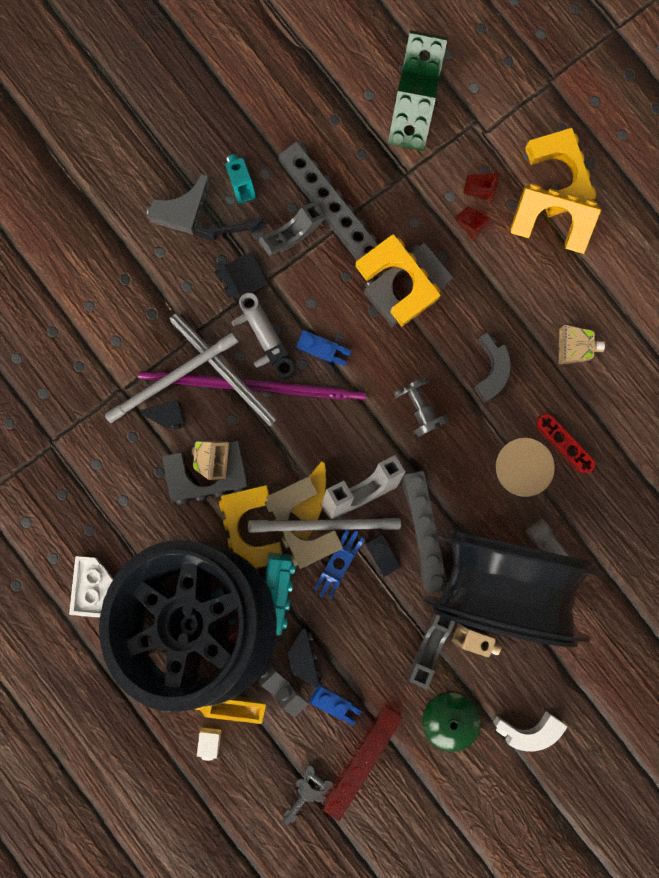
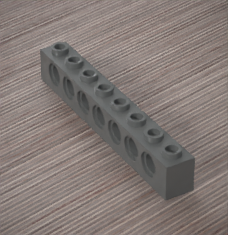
[278,142,378,261]

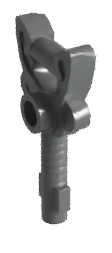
[282,763,334,826]

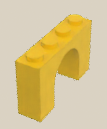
[525,128,596,217]
[510,183,601,254]
[355,234,441,327]
[219,485,283,568]

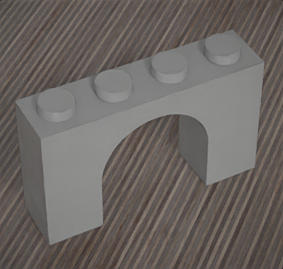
[321,455,405,520]

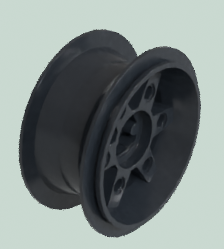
[423,530,604,648]
[99,540,277,712]

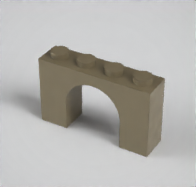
[265,477,343,569]

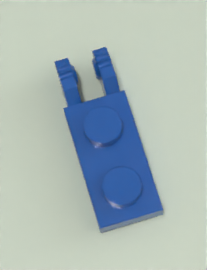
[296,330,351,366]
[309,684,362,725]

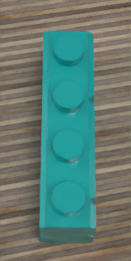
[265,552,296,635]

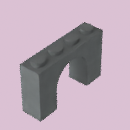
[364,243,453,328]
[162,441,249,505]

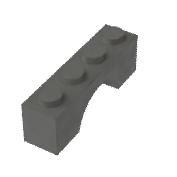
[407,613,455,689]

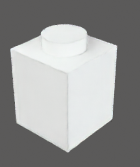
[197,728,221,761]

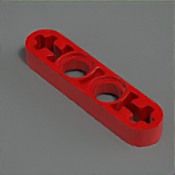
[536,414,595,474]

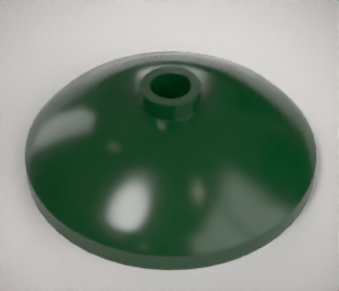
[422,692,481,752]

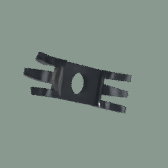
[195,216,268,240]

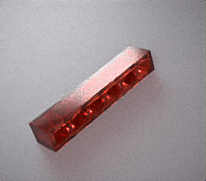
[323,703,403,821]

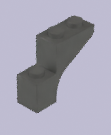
[257,658,309,718]

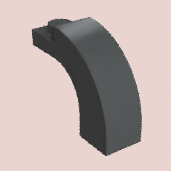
[259,201,326,256]
[473,333,511,403]

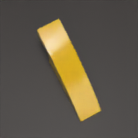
[291,462,326,540]
[195,695,266,724]

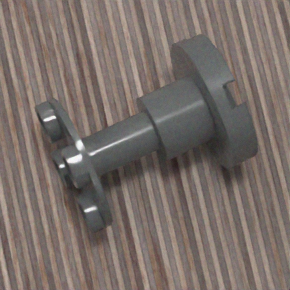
[393,377,450,438]

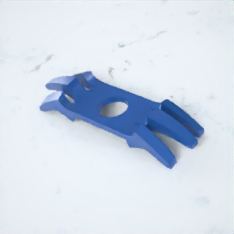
[313,530,364,599]

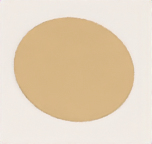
[496,438,555,497]

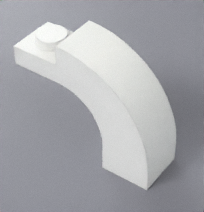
[493,711,567,751]

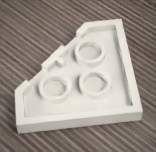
[69,556,114,617]

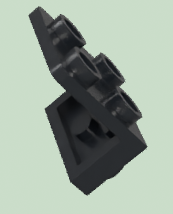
[215,253,268,302]

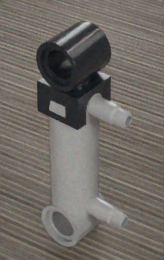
[231,293,295,379]

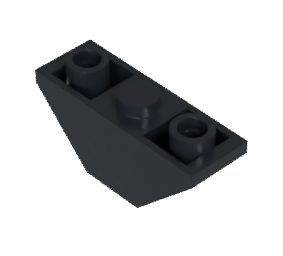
[287,626,322,688]

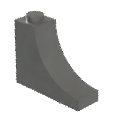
[146,174,210,235]

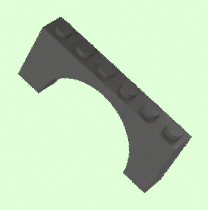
[401,471,447,593]

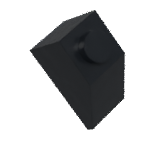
[140,400,186,431]
[365,534,400,577]

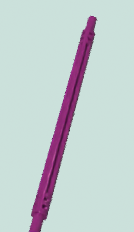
[138,371,366,400]

